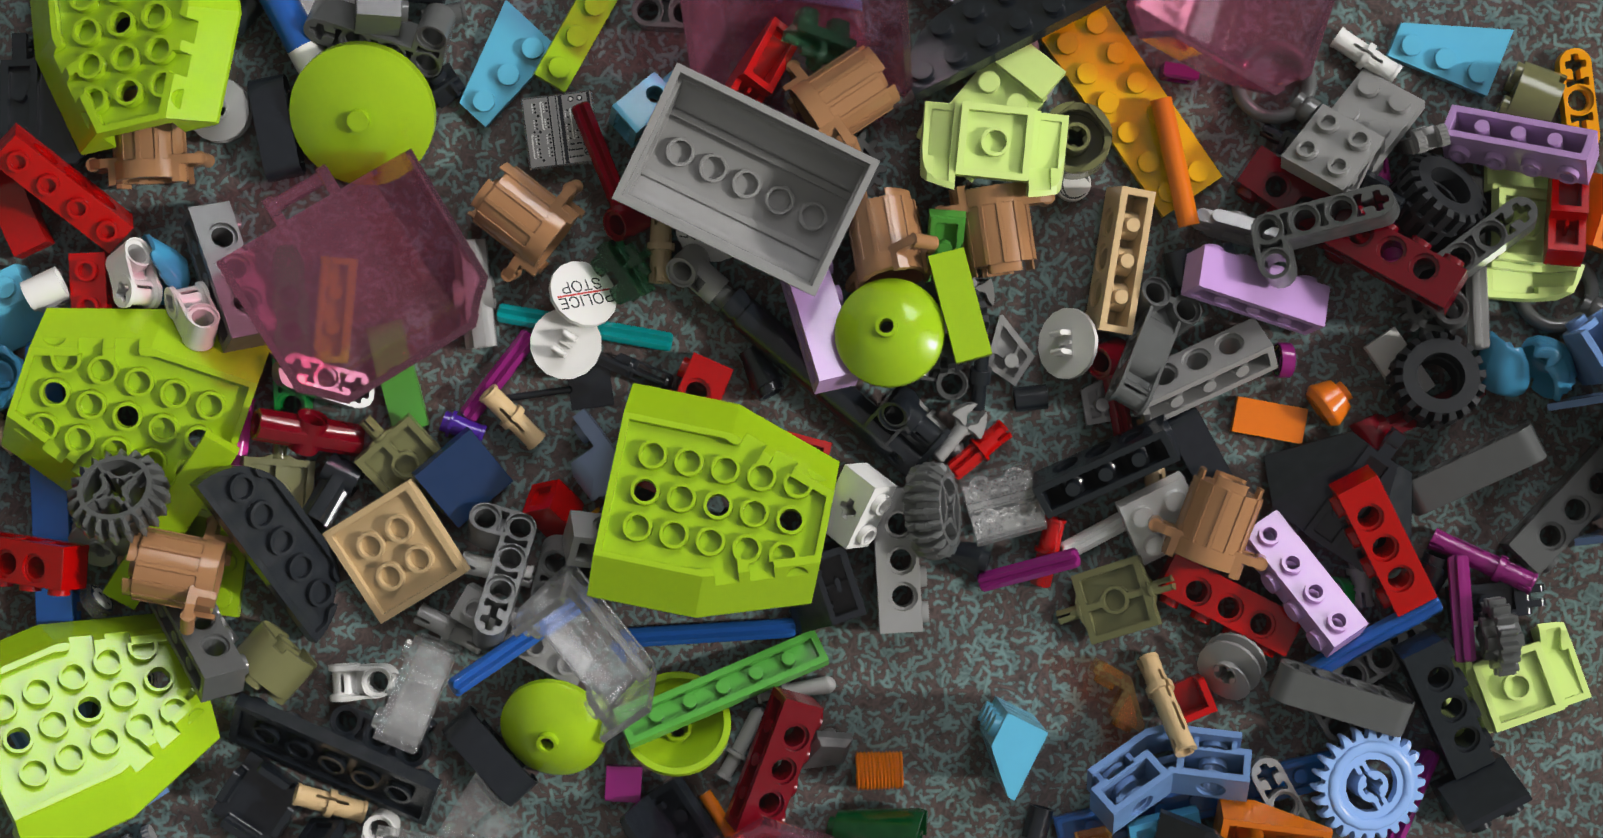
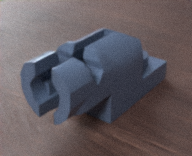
[571,409,616,514]

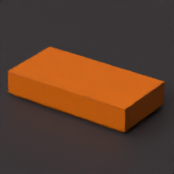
[1230,396,1309,444]

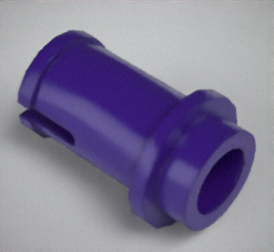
[439,410,487,442]

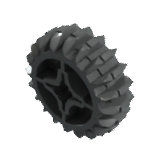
[67,448,171,546]
[903,461,962,560]

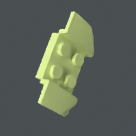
[916,44,1066,183]
[920,101,1069,197]
[1484,166,1585,302]
[1436,622,1592,737]

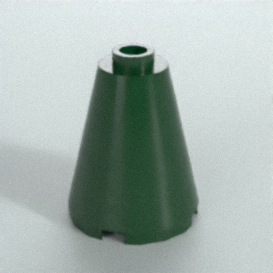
[826,808,928,838]

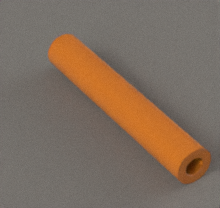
[1150,96,1200,228]

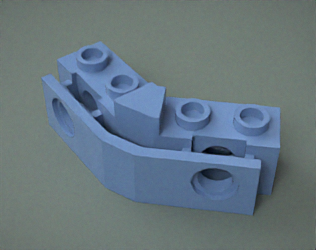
[1087,725,1252,834]

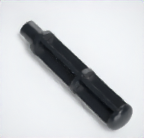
[596,351,673,390]

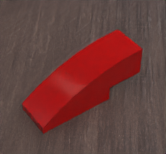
[725,16,803,103]
[0,170,55,259]
[1543,178,1589,267]

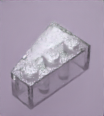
[371,632,463,755]
[434,772,525,838]

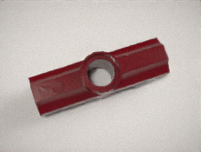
[250,408,365,456]

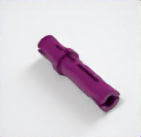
[1427,528,1539,595]

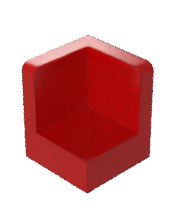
[522,479,584,537]
[1173,673,1218,723]

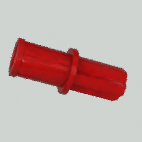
[947,420,1013,480]
[1030,515,1067,588]

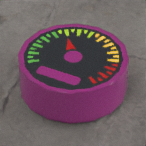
[1273,342,1296,378]

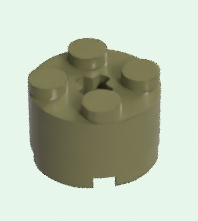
[1494,61,1567,122]
[1049,101,1112,180]
[237,620,317,705]

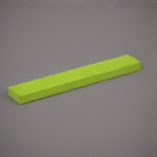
[102,430,240,610]

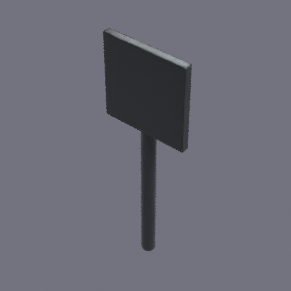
[506,364,614,411]

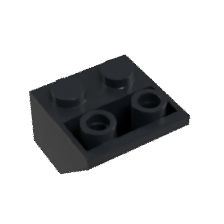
[789,544,867,634]
[1429,751,1533,833]

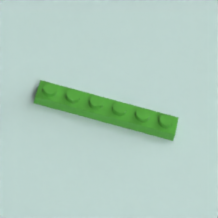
[615,630,829,750]

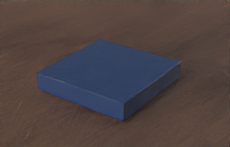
[412,427,513,528]

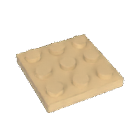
[322,478,471,624]

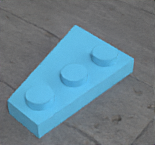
[459,0,551,128]
[1386,22,1514,97]

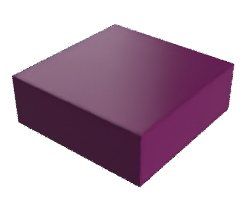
[1158,61,1201,85]
[605,764,643,803]

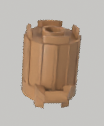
[782,45,900,152]
[86,89,215,190]
[467,162,586,282]
[934,182,1055,279]
[845,187,939,293]
[1148,466,1268,580]
[121,515,233,635]

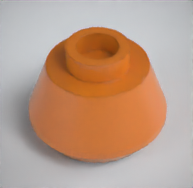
[1305,380,1353,426]

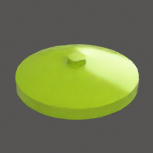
[289,41,436,185]

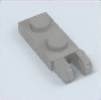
[1397,123,1451,154]

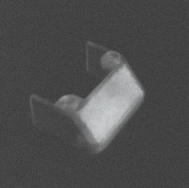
[511,565,657,743]

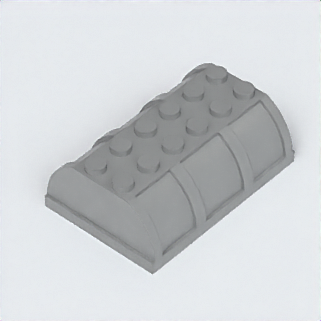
[612,62,880,297]

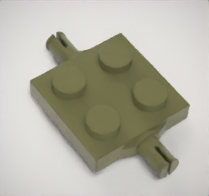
[354,413,444,514]
[240,444,316,509]
[1056,555,1176,645]

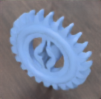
[1309,727,1426,838]

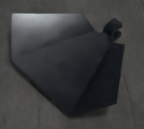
[0,33,97,165]
[1264,426,1412,572]

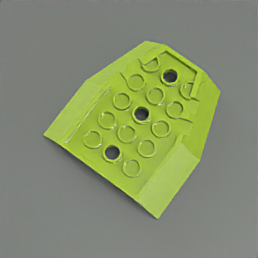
[30,0,242,155]
[1,307,272,537]
[587,383,840,618]
[0,614,220,838]

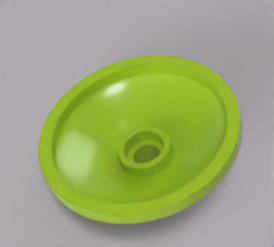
[834,278,945,388]
[624,671,731,777]
[500,679,608,775]

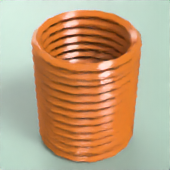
[855,750,904,791]

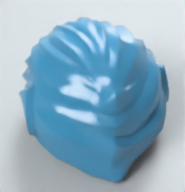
[1521,335,1578,402]

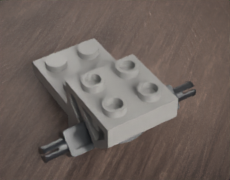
[1260,68,1425,212]

